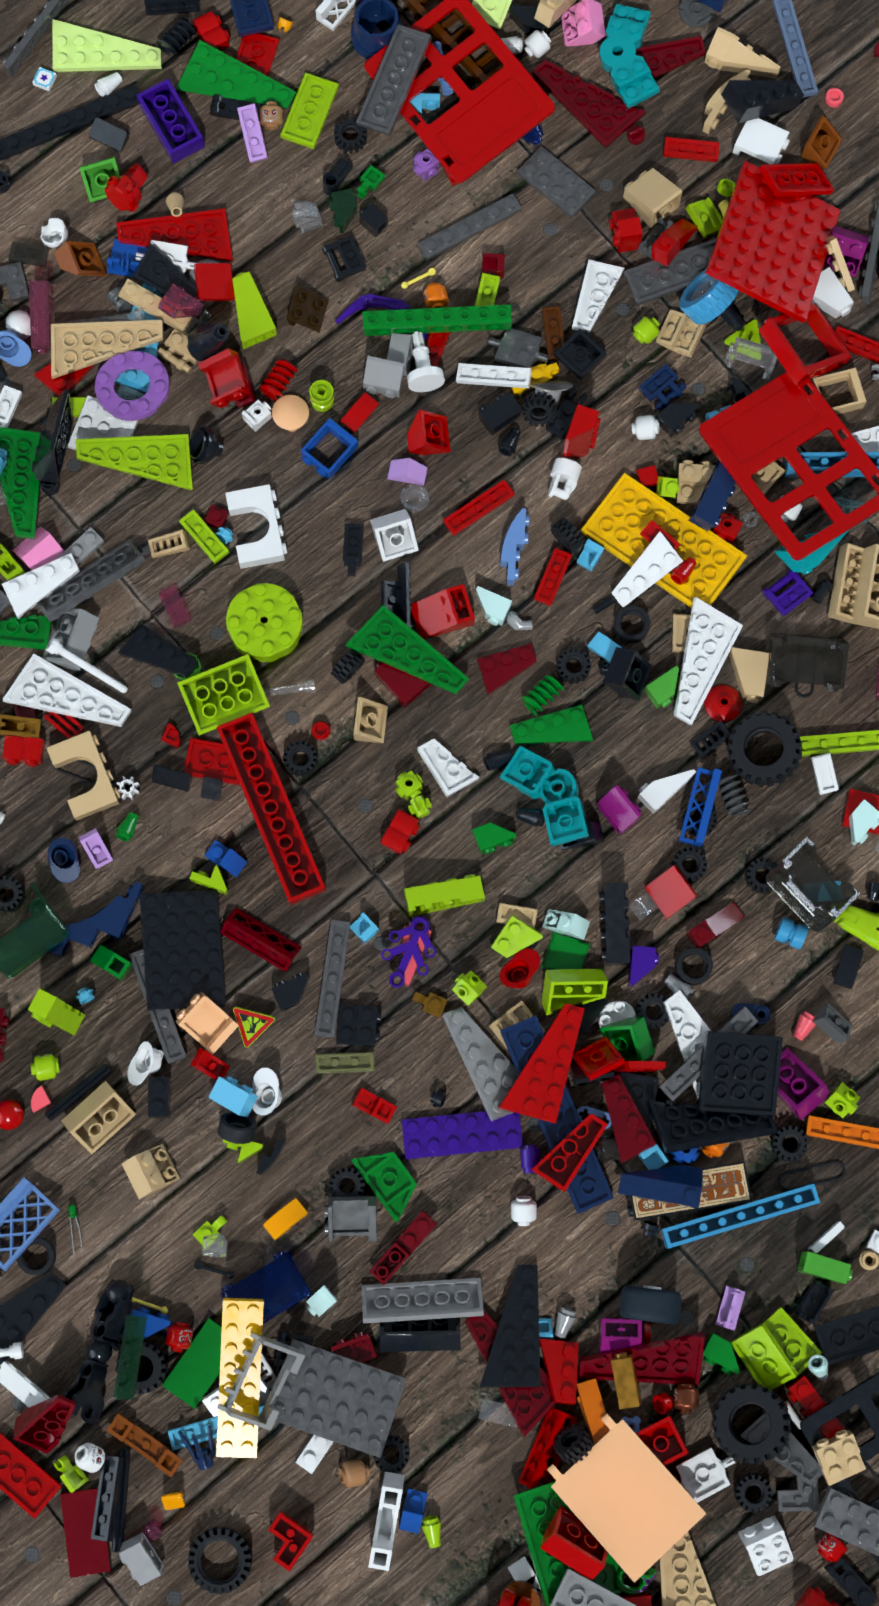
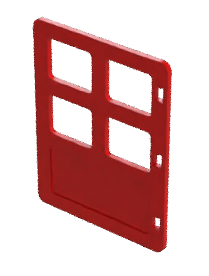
[364,0,555,183]
[699,372,879,561]

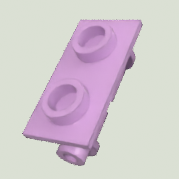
[715,1286,745,1331]

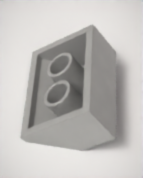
[42,609,99,671]

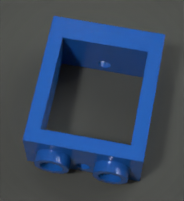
[301,418,359,479]

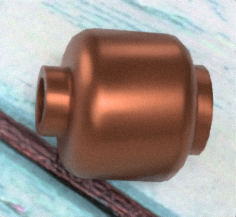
[673,1384,699,1414]

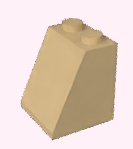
[623,168,683,228]

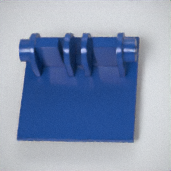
[107,239,148,278]

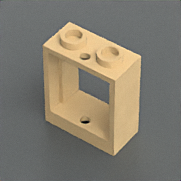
[809,368,867,415]

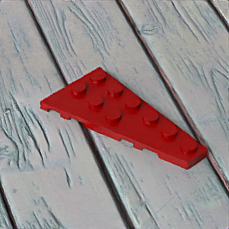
[116,208,233,262]

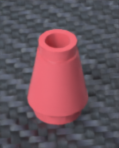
[793,1011,816,1041]

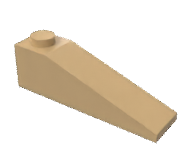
[704,27,781,79]

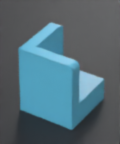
[576,539,604,572]
[350,912,379,944]
[638,1145,669,1170]

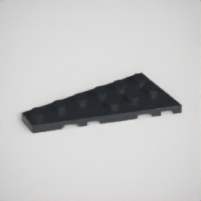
[480,1265,540,1388]
[0,1273,68,1368]

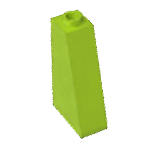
[232,272,277,350]

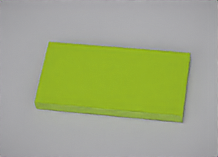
[280,72,339,149]

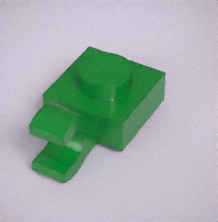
[357,165,385,200]

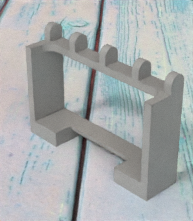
[217,1332,305,1431]

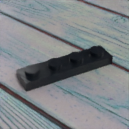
[91,1455,124,1542]

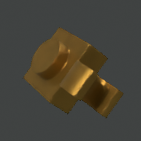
[412,992,448,1018]

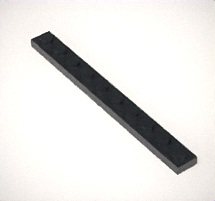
[0,84,139,161]

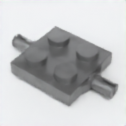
[488,328,549,368]

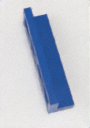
[679,767,722,847]

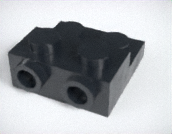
[554,329,607,381]
[336,1005,382,1047]

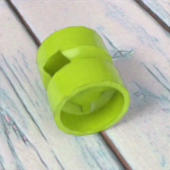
[309,380,334,412]

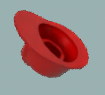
[499,949,540,989]

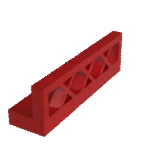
[518,1407,578,1489]

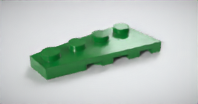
[0,615,52,650]
[509,705,593,745]

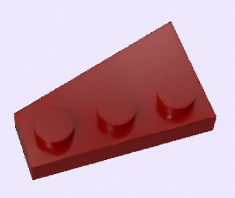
[539,1339,579,1405]

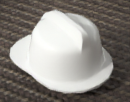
[127,1042,164,1086]
[252,1068,282,1115]

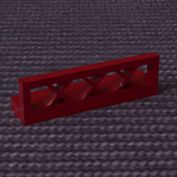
[220,908,302,972]

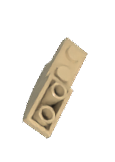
[702,70,751,135]

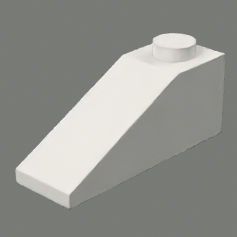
[638,769,696,814]

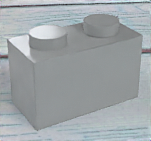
[119,1532,164,1586]

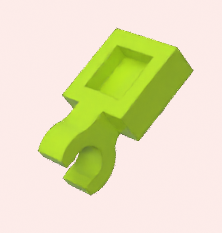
[193,1215,228,1249]
[54,1455,89,1493]

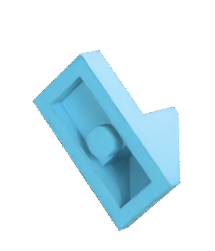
[410,93,440,117]

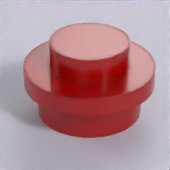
[311,721,331,740]

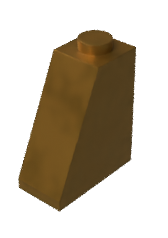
[611,1352,642,1409]

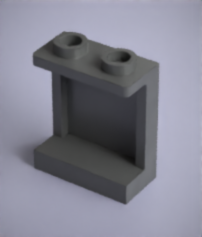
[324,1196,377,1242]

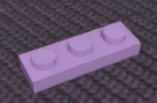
[237,103,268,163]

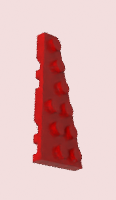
[498,1003,584,1124]

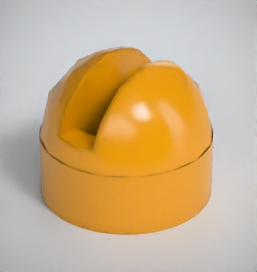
[277,17,293,32]

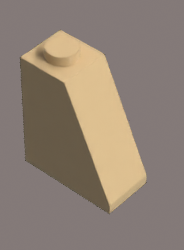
[729,647,769,703]

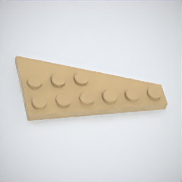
[51,320,163,379]
[659,1532,716,1606]

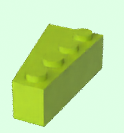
[404,874,485,917]
[28,989,85,1036]

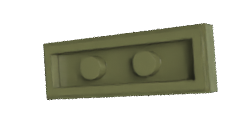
[315,1052,375,1074]

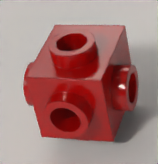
[713,513,743,544]

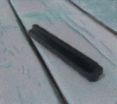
[44,1064,111,1121]

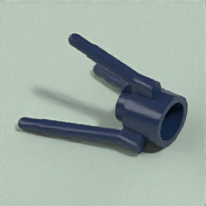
[178,1426,215,1470]

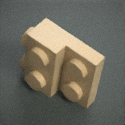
[676,460,715,505]
[812,1430,866,1486]

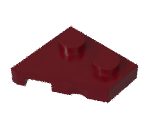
[0,1008,10,1062]

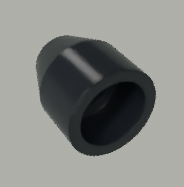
[866,881,879,901]

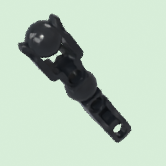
[63,1279,134,1424]

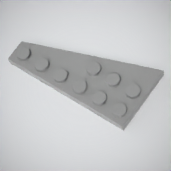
[443,1007,518,1121]

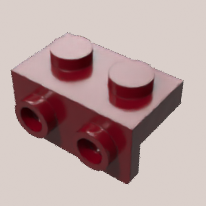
[331,1331,377,1363]

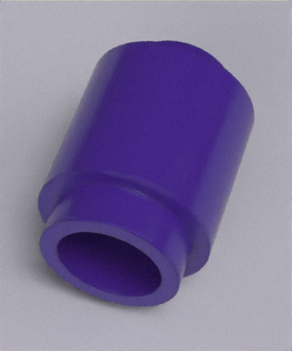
[520,1145,540,1174]

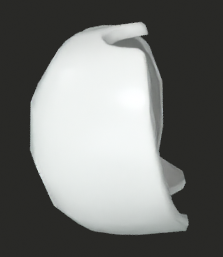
[41,218,68,248]
[5,310,33,340]

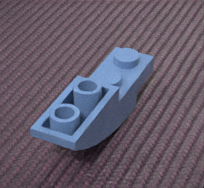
[500,508,529,586]

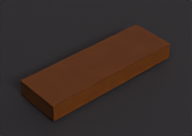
[542,306,565,361]

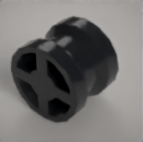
[0,171,10,194]

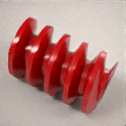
[260,359,298,401]

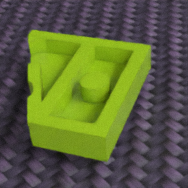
[491,915,543,958]

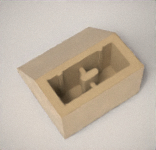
[122,1144,180,1199]

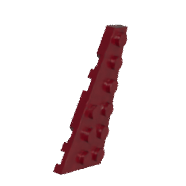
[532,60,646,148]
[579,1332,705,1386]

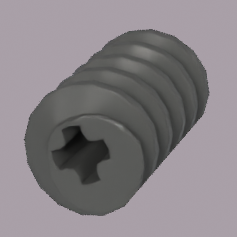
[718,775,751,817]

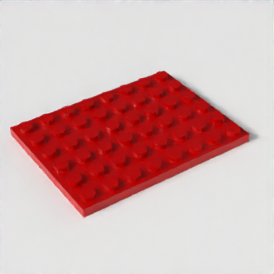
[705,161,841,323]

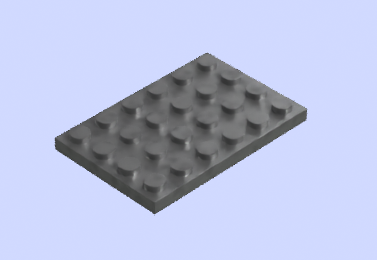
[274,1339,407,1458]

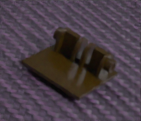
[286,285,329,333]

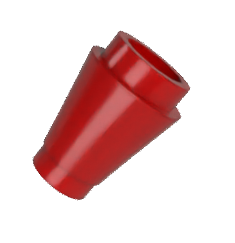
[670,557,697,585]

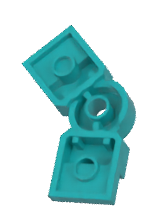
[600,4,660,109]
[500,746,589,847]

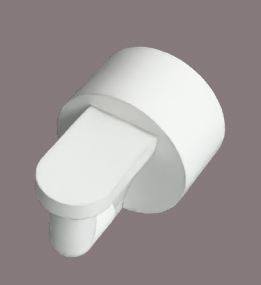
[548,457,582,500]

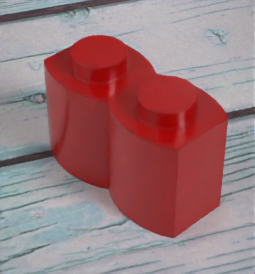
[193,11,230,51]
[2,736,45,767]
[380,809,421,855]

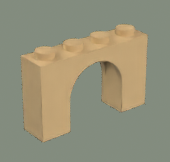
[47,731,121,821]

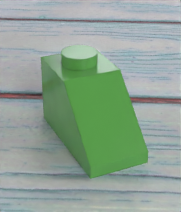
[644,666,679,709]

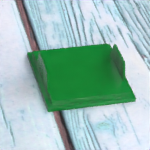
[541,932,590,970]

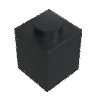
[359,204,388,238]

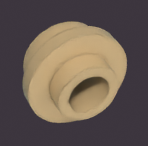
[859,1250,879,1270]

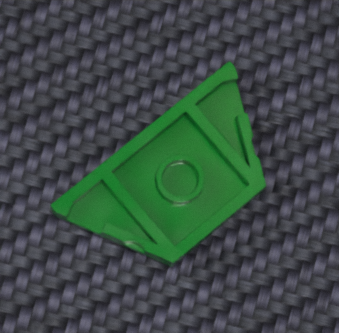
[351,1152,417,1223]

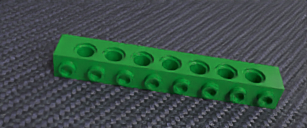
[362,305,512,336]

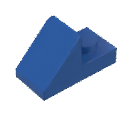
[205,840,248,878]
[399,1488,428,1534]

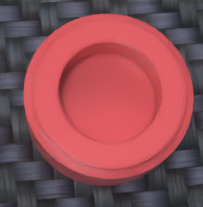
[825,88,844,107]

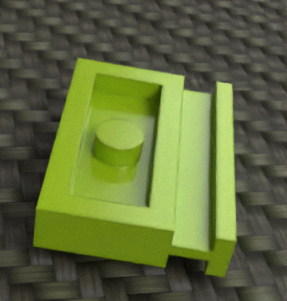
[686,197,723,238]

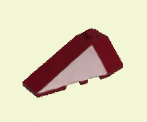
[13,1395,76,1454]

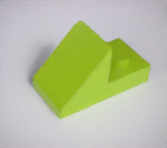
[189,864,228,895]
[223,1139,264,1163]

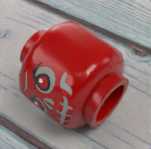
[165,1322,193,1353]
[817,1532,847,1562]

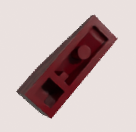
[687,902,745,948]

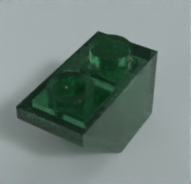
[329,188,357,234]

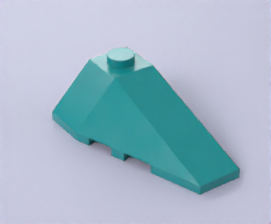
[775,524,849,574]

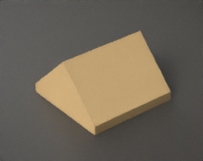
[354,697,388,743]

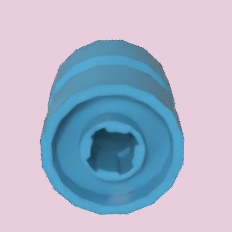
[774,917,809,950]

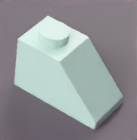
[476,586,512,626]
[306,1285,338,1317]

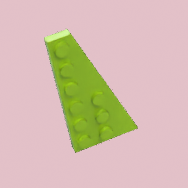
[75,434,193,491]

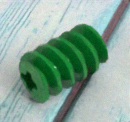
[522,675,564,716]

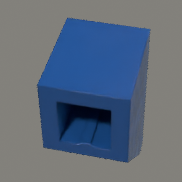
[125,1307,173,1339]

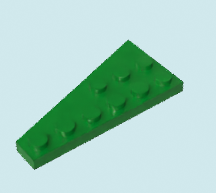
[176,40,297,109]

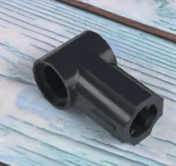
[323,158,353,196]

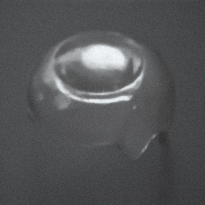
[400,484,430,513]

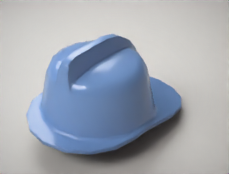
[0,330,32,367]

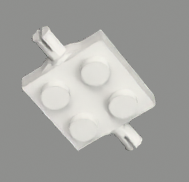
[136,240,195,275]
[675,1447,735,1503]

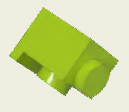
[656,476,680,498]

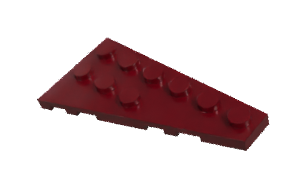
[464,1312,556,1438]

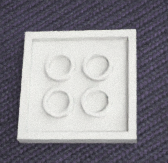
[68,396,139,451]

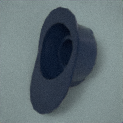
[47,838,80,883]

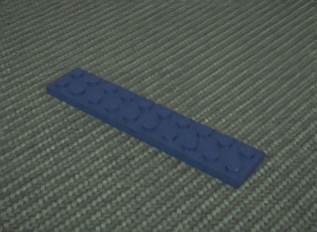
[500,1015,614,1214]

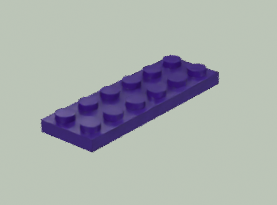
[402,1111,523,1160]

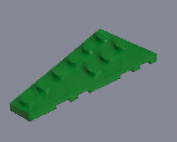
[0,427,41,539]
[346,605,469,694]

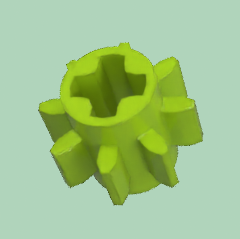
[408,795,432,819]

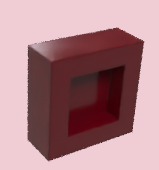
[204,505,229,528]

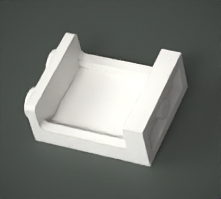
[732,118,790,164]

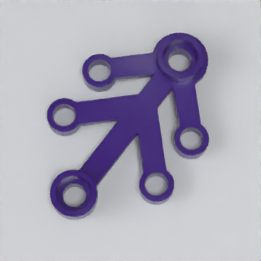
[381,916,437,988]

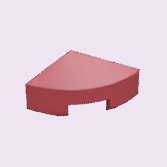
[31,1086,51,1113]

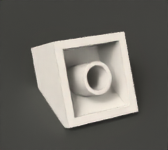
[370,509,419,562]

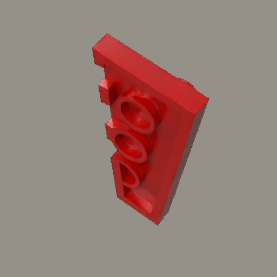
[34,363,95,396]

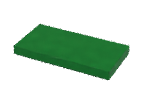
[162,1318,222,1409]

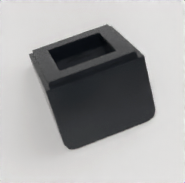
[201,777,223,801]

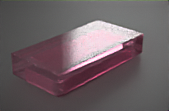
[158,586,191,628]

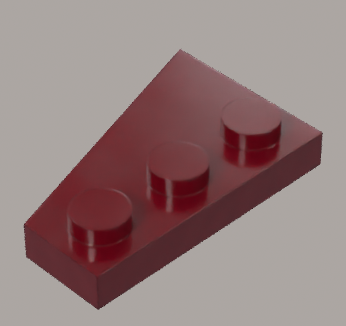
[477,643,537,696]

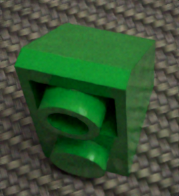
[472,823,517,855]
[90,945,133,982]
[703,1333,740,1376]

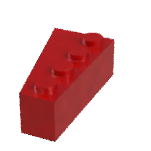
[530,1113,608,1192]

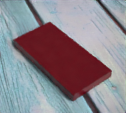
[60,1488,112,1578]

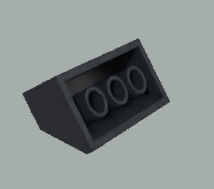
[380,1317,461,1352]

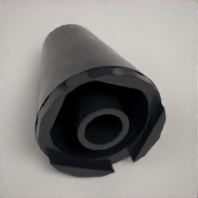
[187,323,230,362]

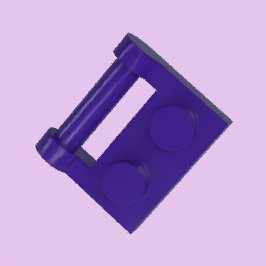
[762,569,813,617]

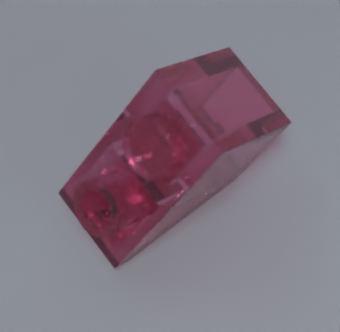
[158,284,204,319]

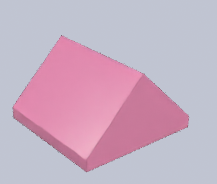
[12,526,64,571]

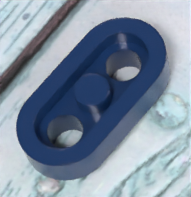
[731,1003,771,1025]

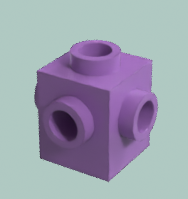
[413,149,439,182]

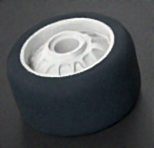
[620,1285,681,1324]

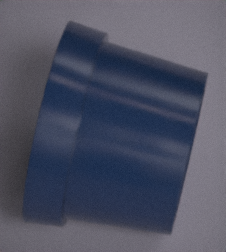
[350,0,402,59]

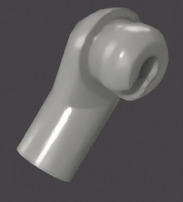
[506,611,532,630]

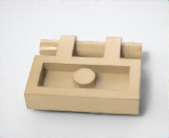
[157,328,198,373]

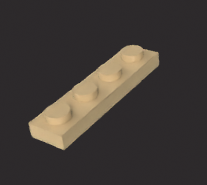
[118,279,193,333]

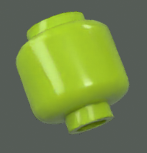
[632,316,660,344]
[30,1054,60,1081]

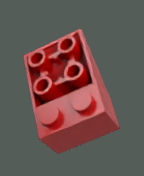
[411,584,475,639]

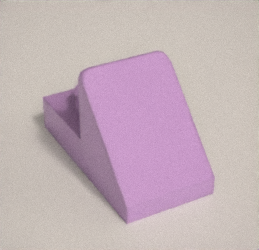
[78,828,113,869]

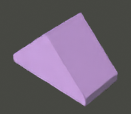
[387,458,428,486]

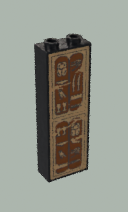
[625,1161,752,1221]

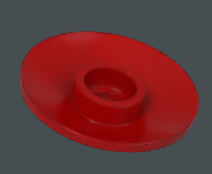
[704,685,742,722]

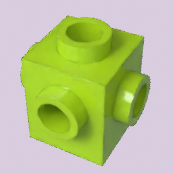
[395,771,423,801]
[452,971,488,1006]
[825,1082,860,1118]

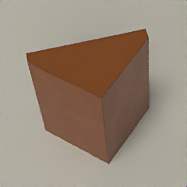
[801,116,842,169]

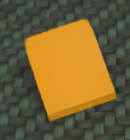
[161,1491,185,1510]

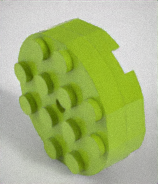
[226,583,303,662]

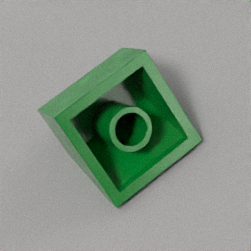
[600,1017,655,1062]

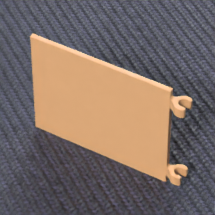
[547,1414,706,1583]

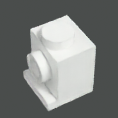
[242,400,272,432]

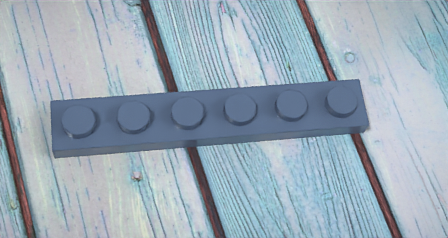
[772,0,818,98]

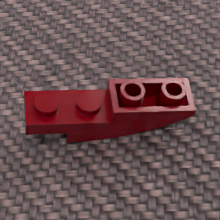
[369,1211,438,1285]

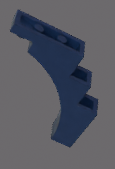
[17,881,144,958]

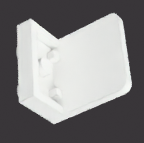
[738,1515,794,1576]

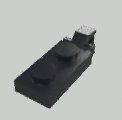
[343,524,364,577]

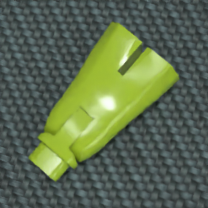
[826,903,879,951]

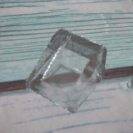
[629,892,658,921]
[202,1233,227,1258]

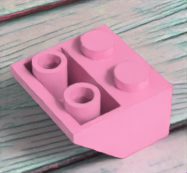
[561,0,606,47]

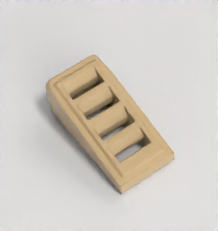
[148,529,191,558]

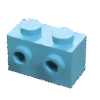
[208,1076,258,1117]

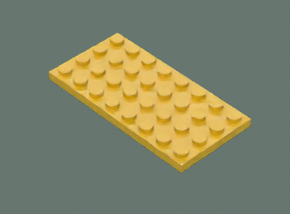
[581,473,747,608]

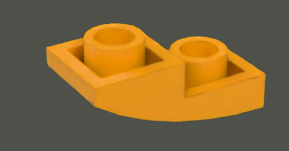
[263,1198,308,1240]

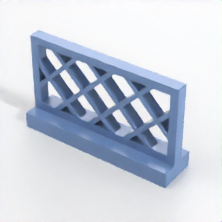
[0,1177,60,1271]

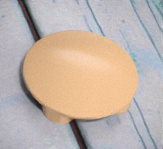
[272,395,309,432]

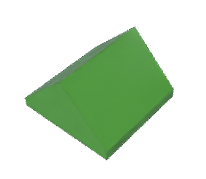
[79,157,120,202]

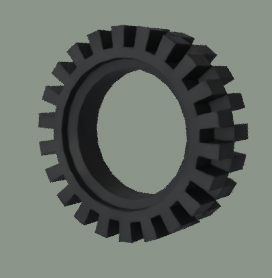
[188,1527,252,1594]

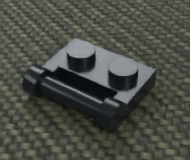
[322,235,366,282]

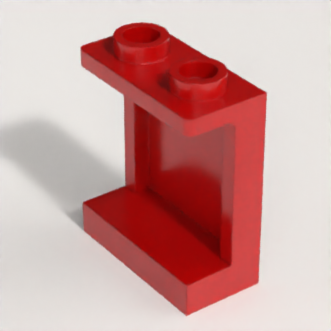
[198,348,250,408]

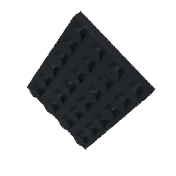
[139,890,226,1011]

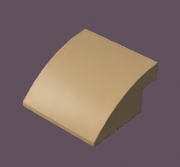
[828,543,879,629]

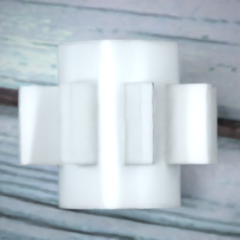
[116,776,140,800]

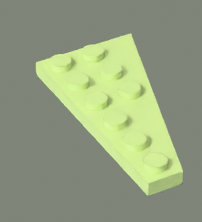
[52,19,162,72]

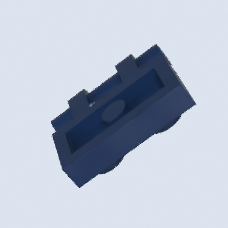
[638,364,687,411]

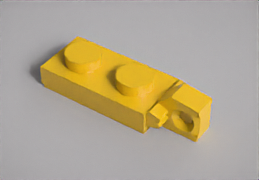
[511,362,559,395]

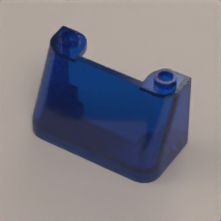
[220,1251,314,1324]

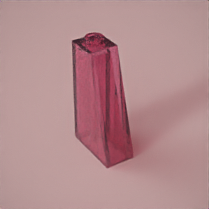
[29,281,53,354]

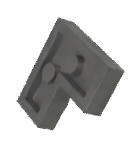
[0,262,30,302]
[776,1476,819,1512]

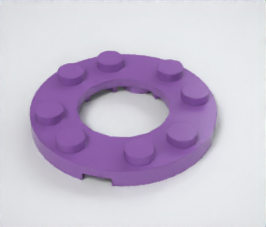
[95,351,170,421]

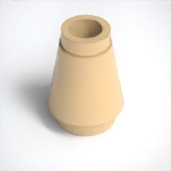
[166,192,184,217]

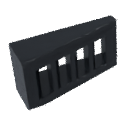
[690,720,731,758]

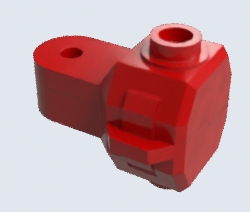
[104,163,148,212]

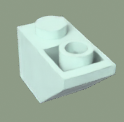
[849,799,879,846]
[542,909,590,940]

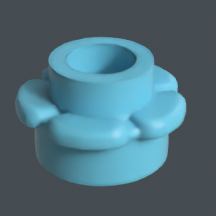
[216,527,233,545]
[76,987,94,1004]

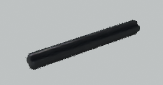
[112,1448,131,1553]

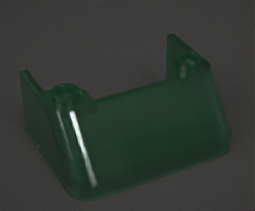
[0,882,69,978]

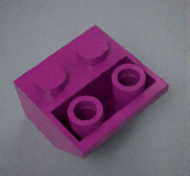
[823,226,869,277]
[596,785,641,835]
[599,1318,642,1353]

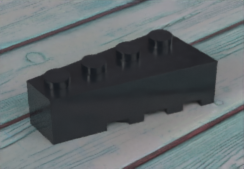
[721,80,804,123]
[599,883,630,966]

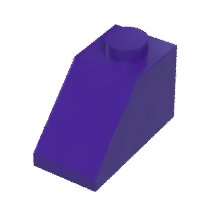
[628,946,659,987]

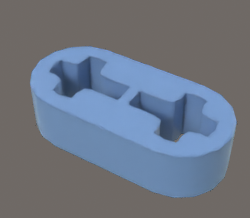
[577,1106,612,1129]

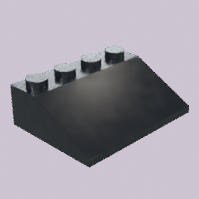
[32,388,73,483]

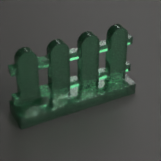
[113,1315,147,1400]

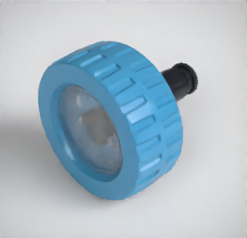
[679,269,746,332]

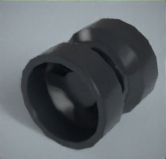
[39,481,60,496]

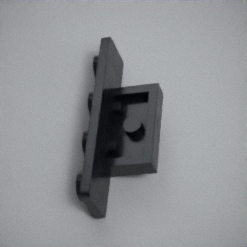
[381,562,412,629]

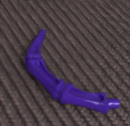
[335,293,428,341]

